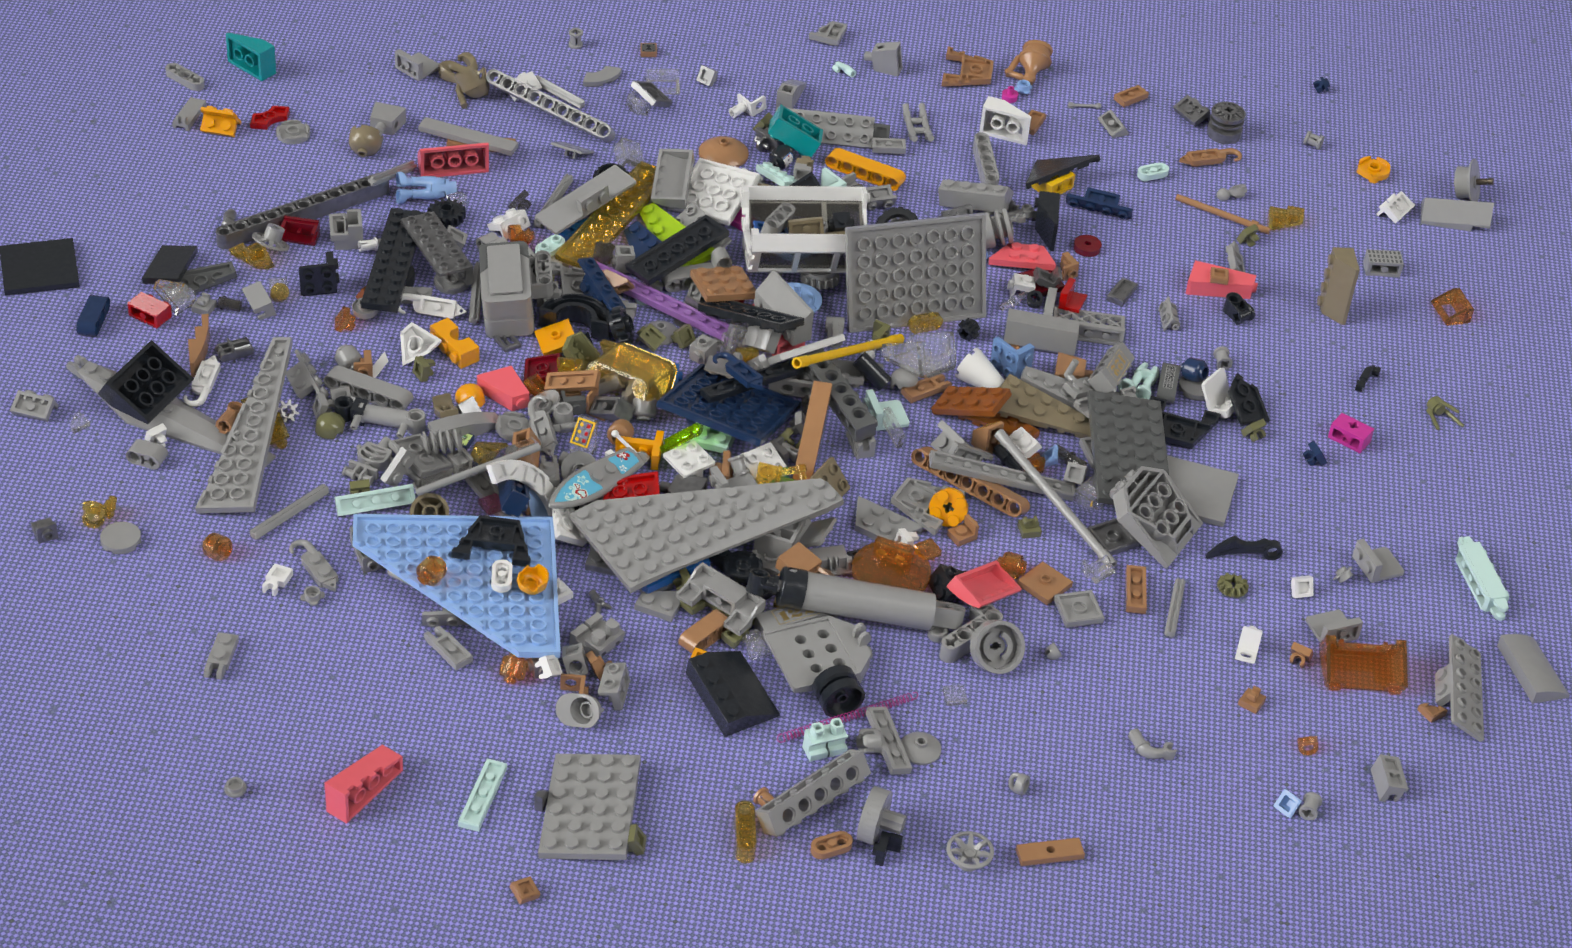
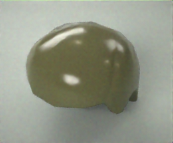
[315,412,345,439]

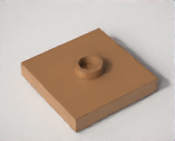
[1017,561,1073,605]

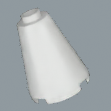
[955,348,1005,388]

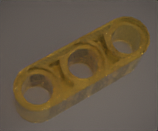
[734,800,757,864]

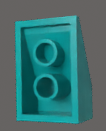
[226,33,276,81]

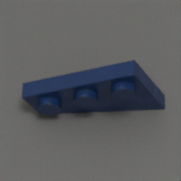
[624,221,662,258]

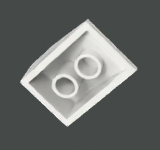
[979,96,1031,145]

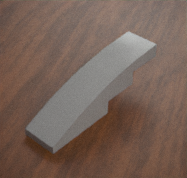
[428,412,498,437]

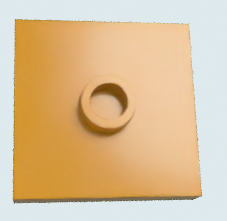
[534,319,574,355]

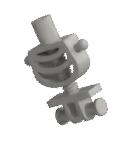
[342,437,394,486]

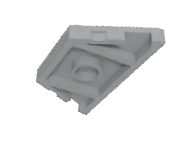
[855,496,923,546]

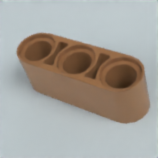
[678,609,728,654]

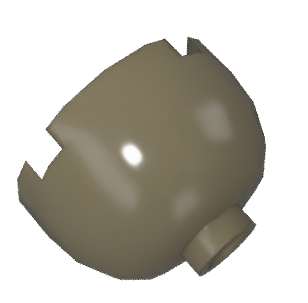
[348,125,384,157]
[410,493,449,515]

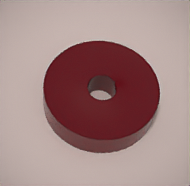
[1073,235,1102,257]

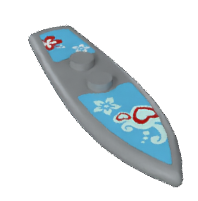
[548,447,644,509]

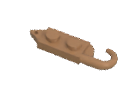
[1179,148,1242,167]

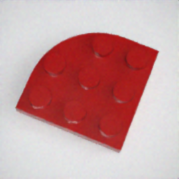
[603,471,660,500]

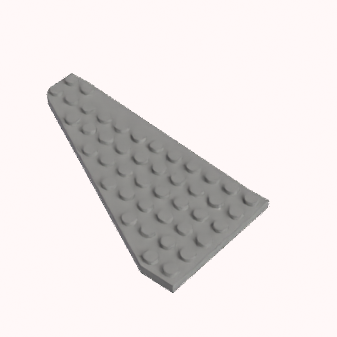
[569,478,844,594]

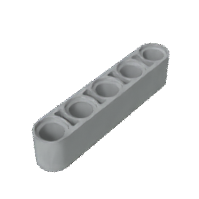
[973,132,999,185]
[323,365,414,410]

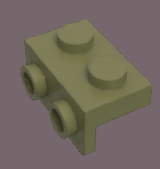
[561,331,602,371]

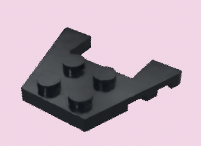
[1150,396,1221,449]
[451,515,531,567]

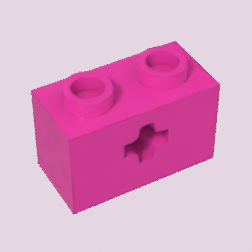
[1328,413,1374,453]

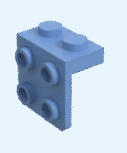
[990,336,1035,379]

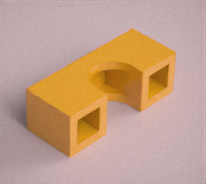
[430,318,480,369]

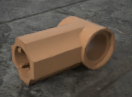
[215,401,242,434]

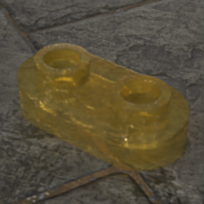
[907,312,943,334]

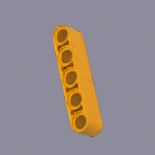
[825,148,906,191]

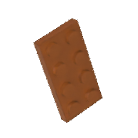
[931,386,1012,417]

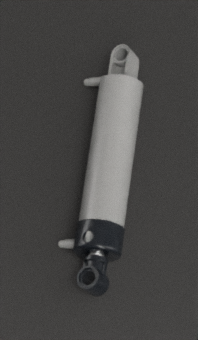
[746,566,966,631]

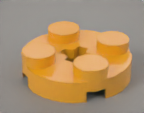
[1356,156,1391,183]
[929,487,968,527]

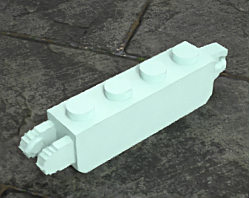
[1455,536,1509,621]

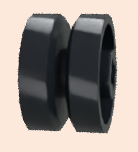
[812,665,865,718]

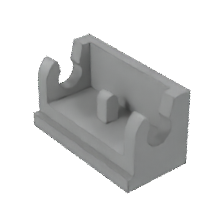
[242,281,277,320]
[846,431,876,459]
[1371,754,1408,802]

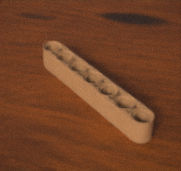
[911,446,1030,517]

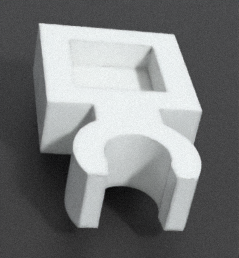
[262,563,293,596]

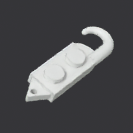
[183,355,221,407]

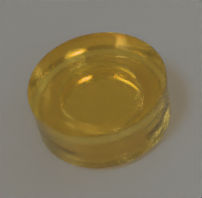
[270,283,289,302]

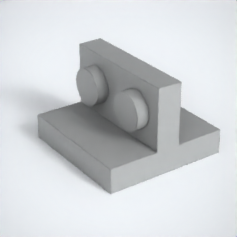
[930,420,970,454]

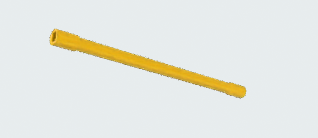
[792,334,904,369]

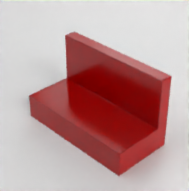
[1058,278,1087,313]

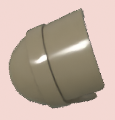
[454,67,490,98]

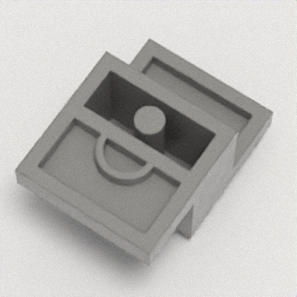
[752,519,806,576]

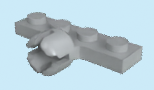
[856,707,912,775]

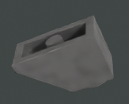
[589,396,635,422]

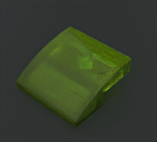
[660,423,704,454]

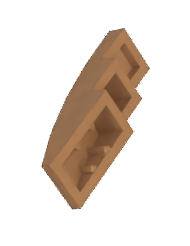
[188,314,210,377]

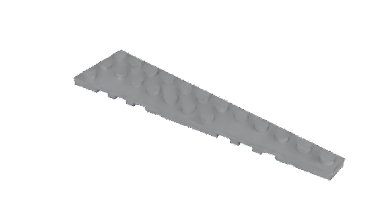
[195,337,293,513]

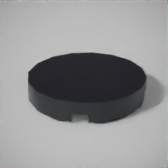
[723,550,763,584]

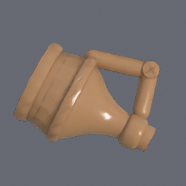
[1005,40,1053,85]

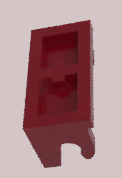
[281,215,320,246]

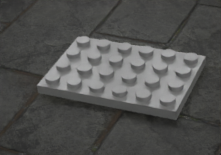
[538,754,641,860]

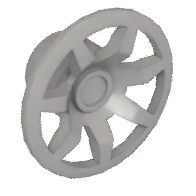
[252,223,290,251]
[946,831,994,872]

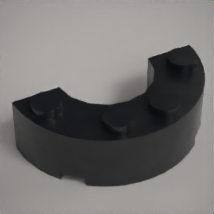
[539,294,610,341]

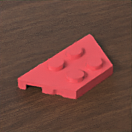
[989,242,1056,271]

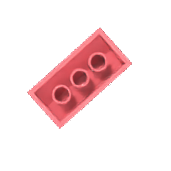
[418,143,489,177]

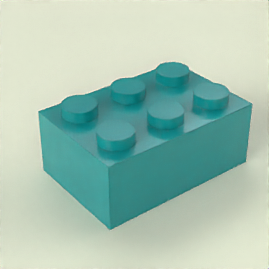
[768,104,823,158]

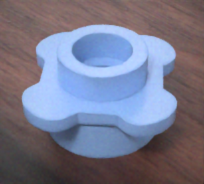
[1014,80,1032,94]

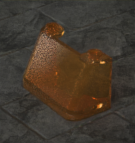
[1319,635,1408,695]

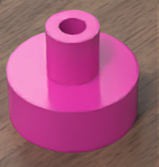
[1001,86,1018,103]

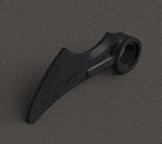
[1205,535,1283,560]

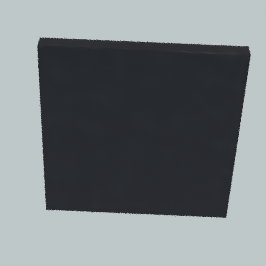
[0,238,80,296]

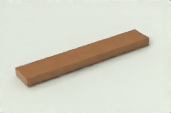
[792,381,833,481]

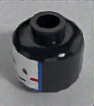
[769,145,794,170]

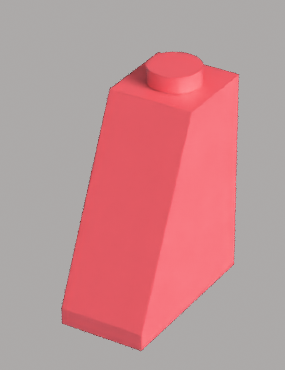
[477,366,529,411]

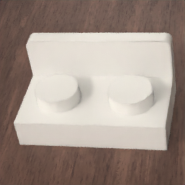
[1376,191,1415,224]
[1009,427,1042,459]

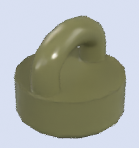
[779,427,795,446]

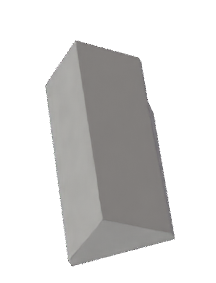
[1421,198,1494,231]
[1004,308,1080,356]

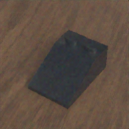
[1032,191,1060,252]

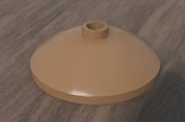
[698,136,749,167]

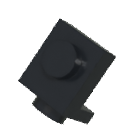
[872,831,903,866]

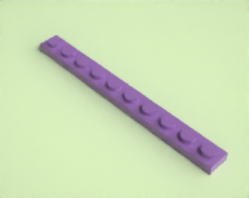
[596,261,737,343]

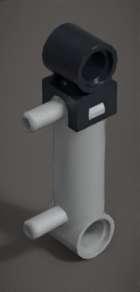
[334,396,426,438]

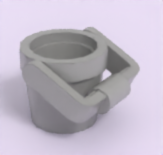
[551,402,581,433]

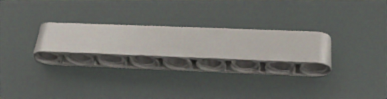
[486,69,615,142]

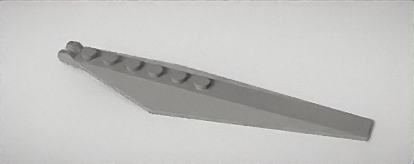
[66,355,276,467]

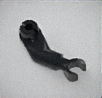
[1355,365,1381,392]

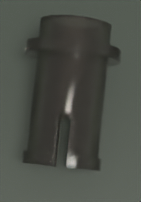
[217,296,242,312]

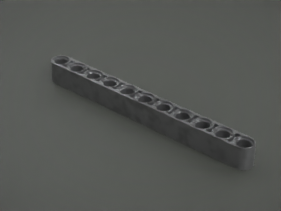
[216,172,390,249]

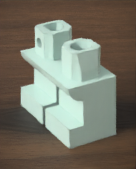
[802,717,848,762]

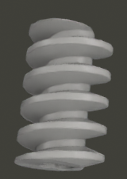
[422,429,463,455]

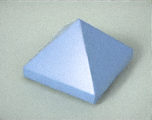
[1042,445,1059,468]
[1274,789,1302,819]

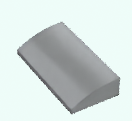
[651,149,694,209]
[1497,634,1570,704]

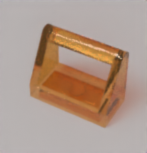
[1431,288,1474,326]

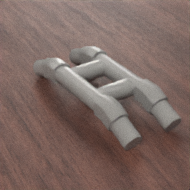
[902,103,934,142]

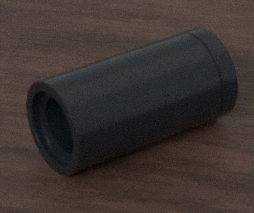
[853,352,891,391]

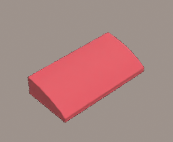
[946,560,1022,608]

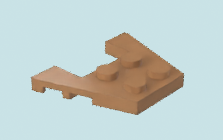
[941,46,994,87]

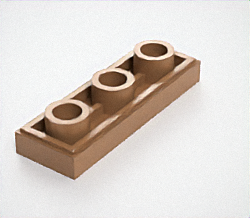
[1015,837,1085,866]

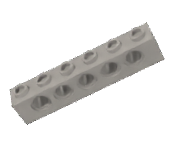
[755,749,871,837]

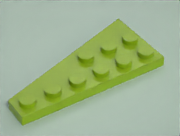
[638,202,715,267]

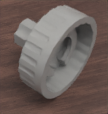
[970,619,1025,674]
[857,786,907,845]

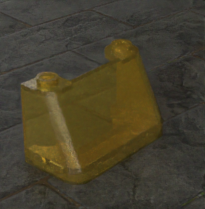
[587,343,677,401]

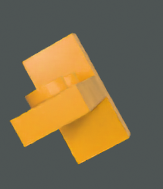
[615,430,664,470]

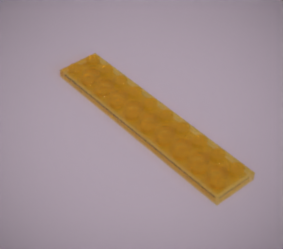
[555,161,656,268]

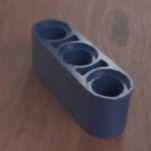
[76,295,110,336]

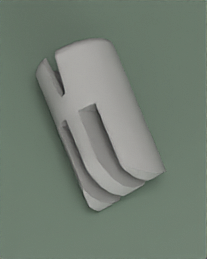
[599,370,626,396]

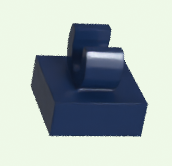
[1303,440,1327,466]

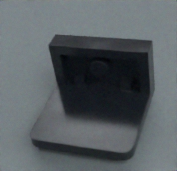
[298,251,340,296]
[927,564,966,603]

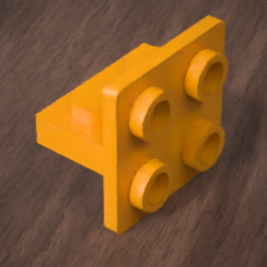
[200,106,242,137]

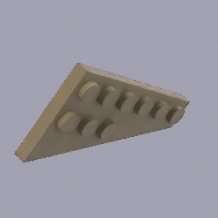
[998,374,1091,438]

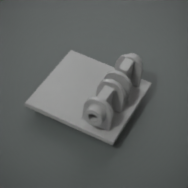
[704,352,743,379]
[809,545,853,576]

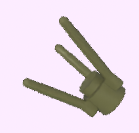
[1426,396,1464,430]

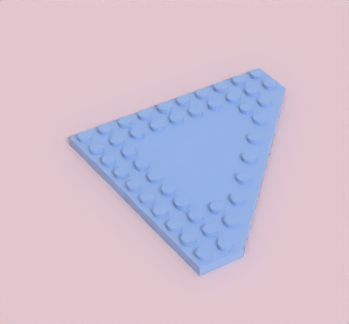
[353,514,560,658]

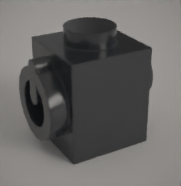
[827,211,854,232]

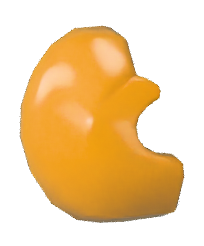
[455,383,485,407]
[517,564,549,595]

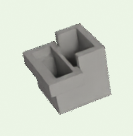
[329,209,363,250]

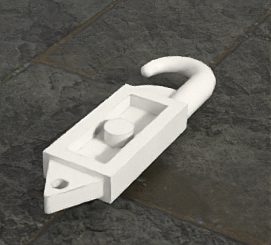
[398,293,467,319]

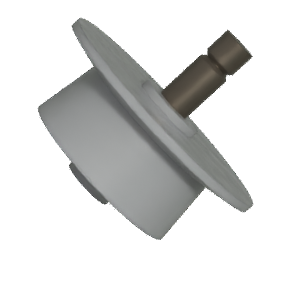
[1454,159,1494,202]

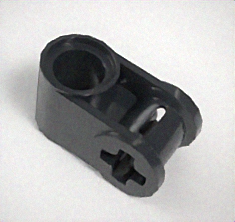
[1223,292,1255,325]

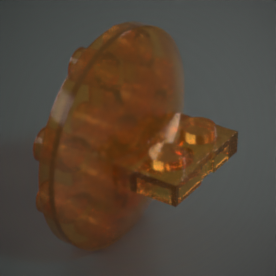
[851,536,931,591]

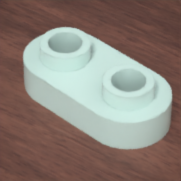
[1137,163,1169,182]
[535,234,565,257]

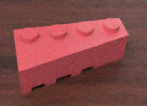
[324,745,403,824]

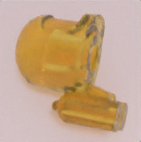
[82,496,117,528]

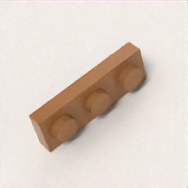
[544,370,601,392]
[1125,565,1147,614]

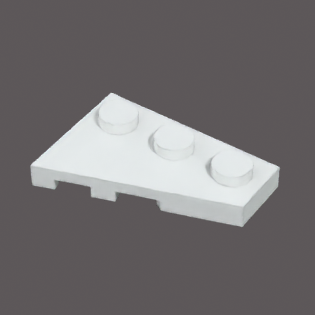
[550,495,587,547]

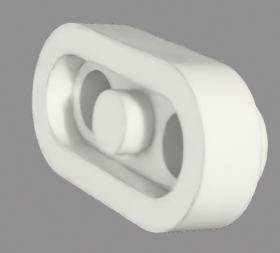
[491,560,513,593]

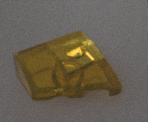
[1267,205,1305,230]
[228,242,275,269]

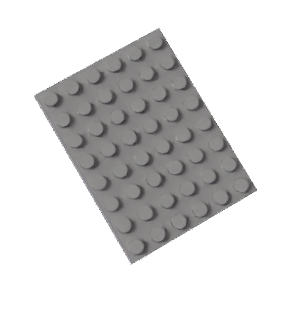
[845,213,986,333]

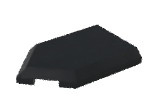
[1228,373,1270,426]

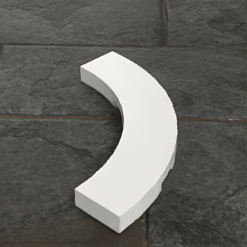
[486,460,556,516]

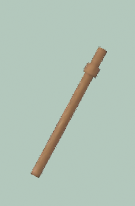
[1175,194,1271,235]

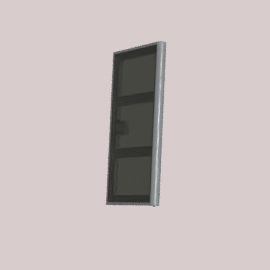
[412,437,541,496]

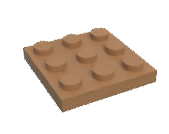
[690,266,756,302]

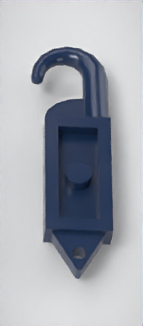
[712,352,763,390]

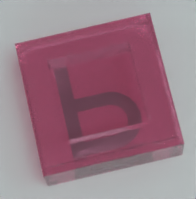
[478,493,502,516]

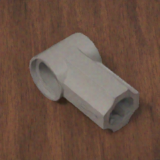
[825,316,844,349]

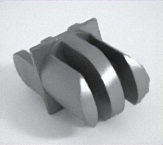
[215,337,254,363]

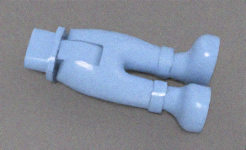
[396,172,457,204]

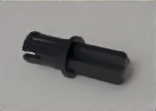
[992,444,1022,471]

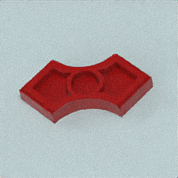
[250,105,290,130]

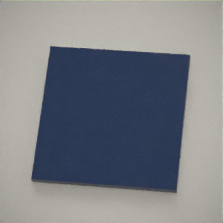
[656,364,802,447]

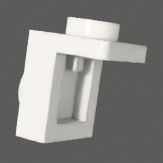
[1007,273,1035,297]

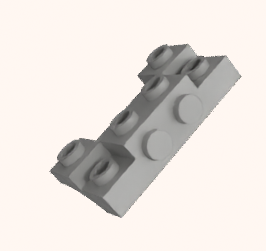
[676,562,766,636]

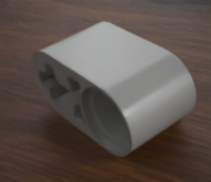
[126,439,168,470]

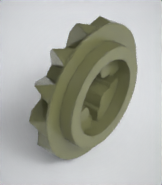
[1217,572,1249,598]

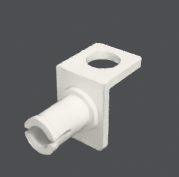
[729,93,767,118]
[1235,626,1263,664]

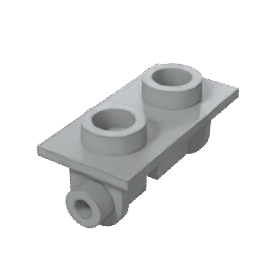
[1159,296,1180,331]

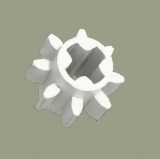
[276,399,299,423]

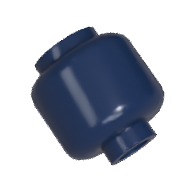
[1181,357,1209,383]

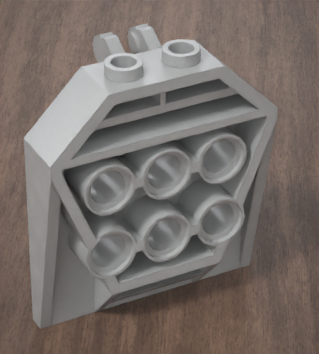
[1109,466,1203,569]
[763,615,873,693]

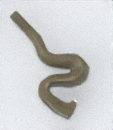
[438,52,478,109]

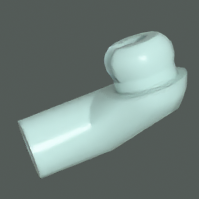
[832,61,856,78]

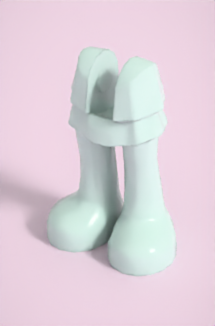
[1118,362,1159,399]

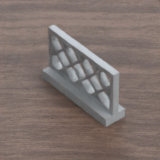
[1053,306,1125,346]

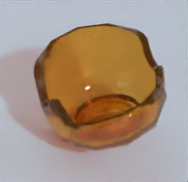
[508,225,535,244]

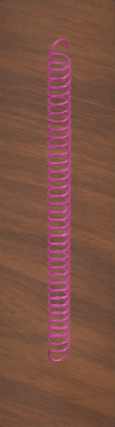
[777,692,918,743]

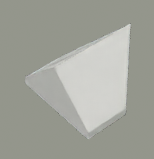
[400,322,442,366]

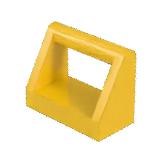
[1032,171,1076,194]

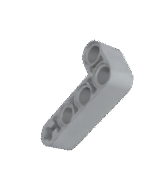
[661,247,732,292]
[939,604,1003,663]

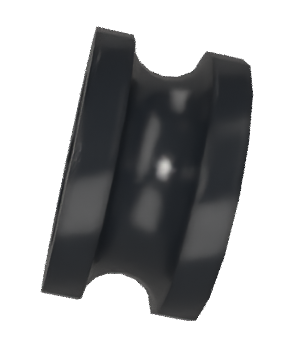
[1026,290,1043,308]

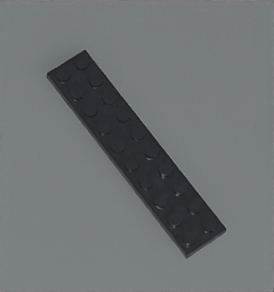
[361,208,425,313]

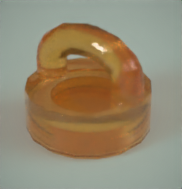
[1297,736,1318,756]

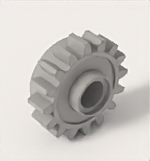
[801,263,840,290]

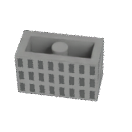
[1363,249,1404,277]

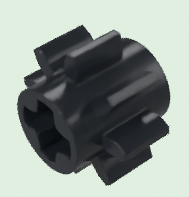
[957,318,980,341]

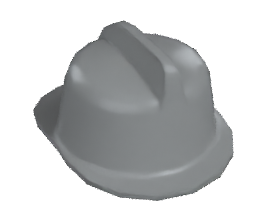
[555,693,604,728]

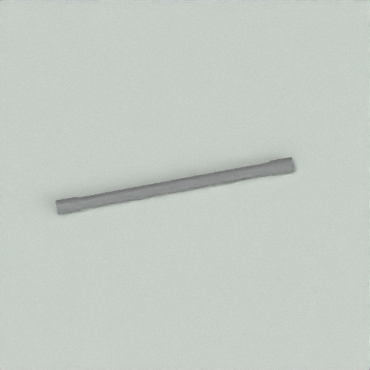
[994,429,1117,570]

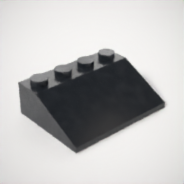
[98,340,194,424]
[686,651,780,737]

